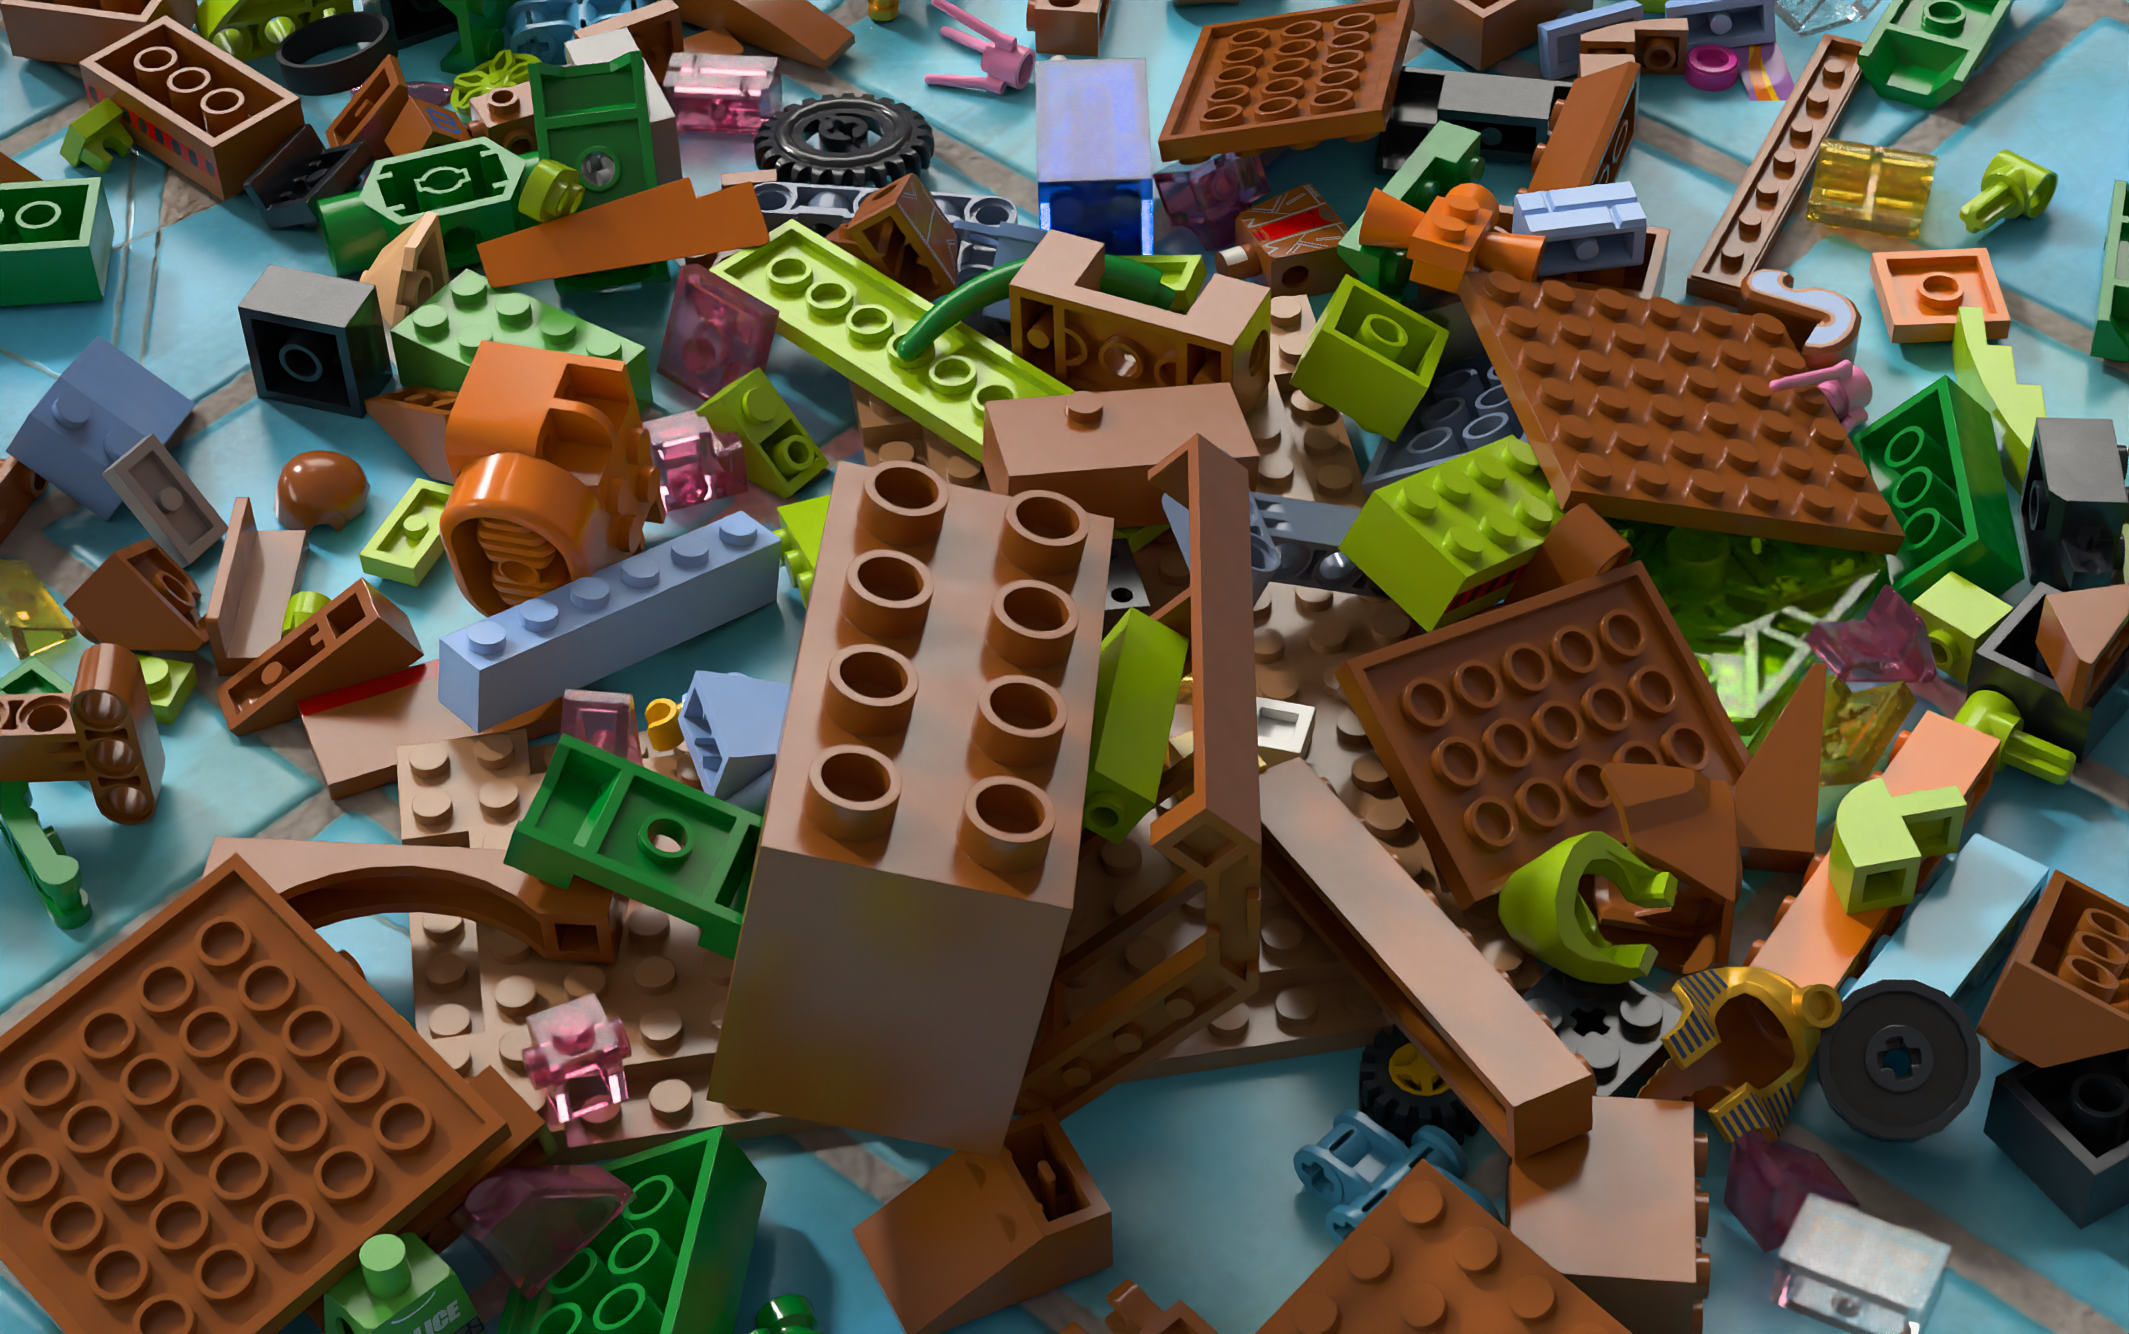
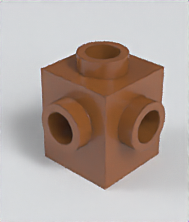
[465,81,538,155]

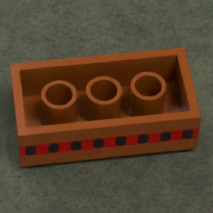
[79,15,305,201]

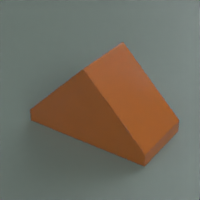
[325,54,409,160]
[2036,583,2129,712]

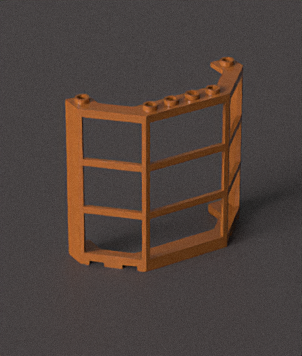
[848,433,1262,1129]

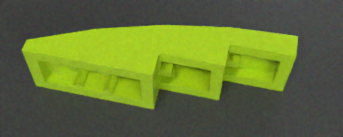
[1950,307,2047,496]

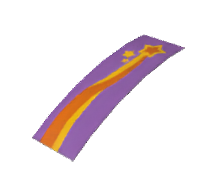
[1729,42,1795,101]

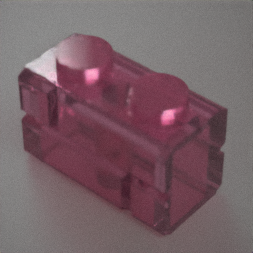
[662,52,783,134]

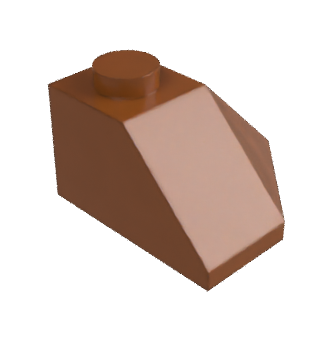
[62,537,210,651]

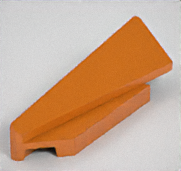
[477,177,770,288]

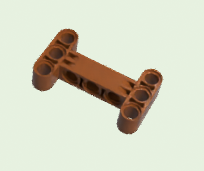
[0,643,165,825]

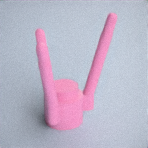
[924,0,1036,95]
[1769,359,1873,436]

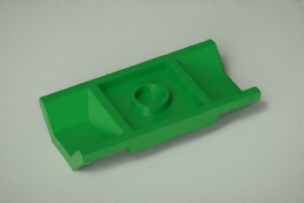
[1857,0,2015,110]

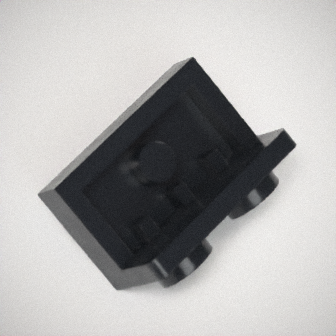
[244,124,375,230]

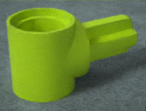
[1959,149,2058,233]
[1953,690,2076,785]

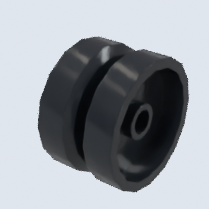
[1817,979,1981,1143]

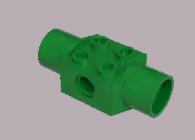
[317,136,544,277]

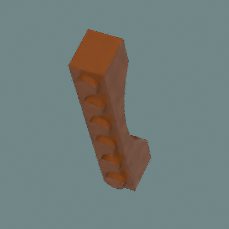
[201,837,629,963]

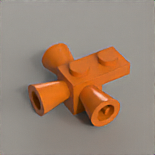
[1359,183,1547,295]

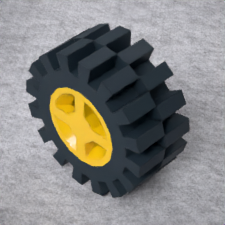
[1358,1024,1480,1150]

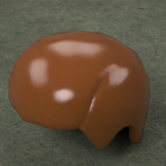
[273,450,370,536]

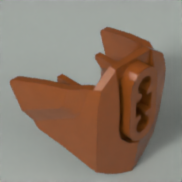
[1578,763,1743,975]

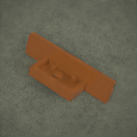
[574,0,745,90]

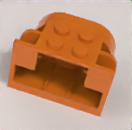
[439,340,667,618]

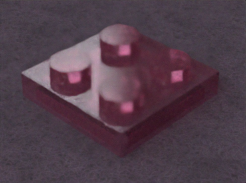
[656,264,780,402]

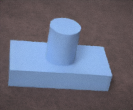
[1537,0,1644,80]

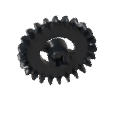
[753,93,935,188]

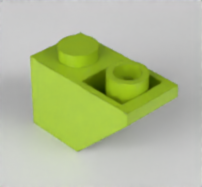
[686,367,830,499]

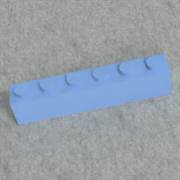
[438,510,782,733]

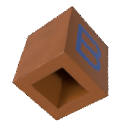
[384,96,473,157]

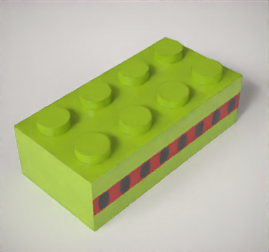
[1338,435,1603,632]

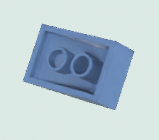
[5,335,196,522]

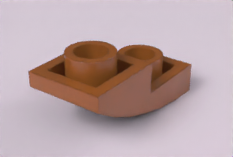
[1577,18,1689,79]

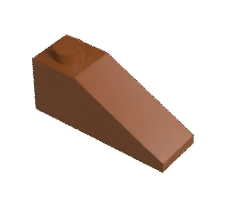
[364,384,459,484]
[215,577,424,737]
[1734,663,1827,874]

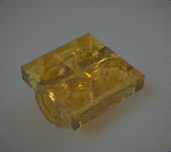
[1805,137,1938,240]

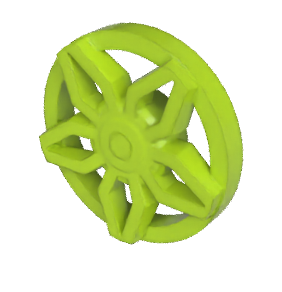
[451,49,542,123]

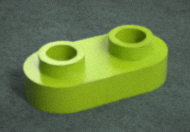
[518,159,585,223]

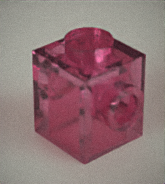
[521,993,632,1123]

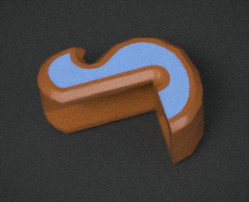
[1737,269,1862,372]

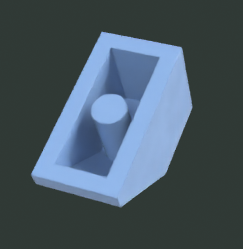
[1665,0,1776,54]

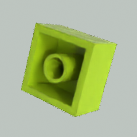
[1289,274,1450,442]

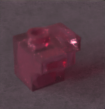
[1152,153,1272,251]
[642,410,748,512]

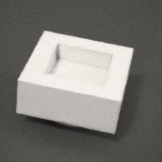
[1256,697,1316,767]

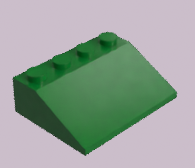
[497,1125,767,1334]

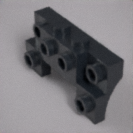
[1375,66,1573,176]

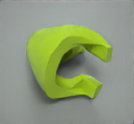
[1498,831,1678,984]

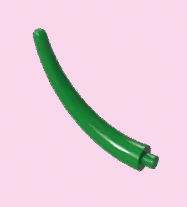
[897,254,1176,362]

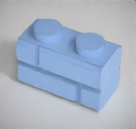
[1512,181,1647,277]

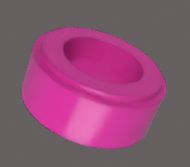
[1684,44,1740,92]

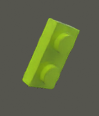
[359,478,453,587]

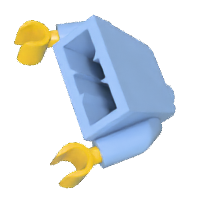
[645,670,790,817]

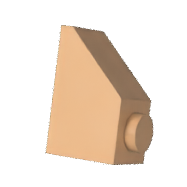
[359,212,450,368]

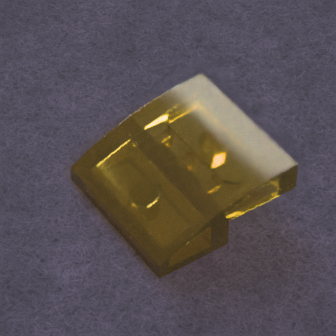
[1747,673,1917,787]

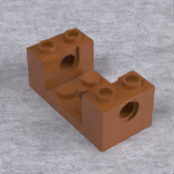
[1009,229,1271,419]

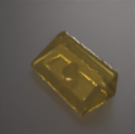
[0,559,77,660]

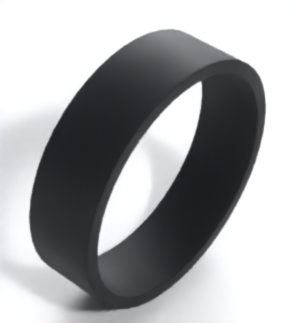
[276,11,398,96]

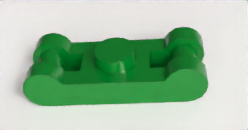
[0,781,93,930]

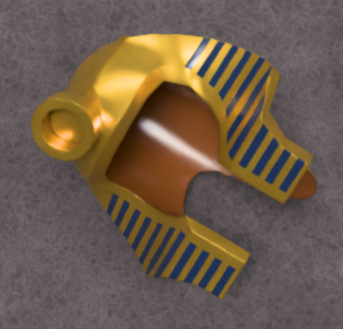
[1636,967,1842,1143]

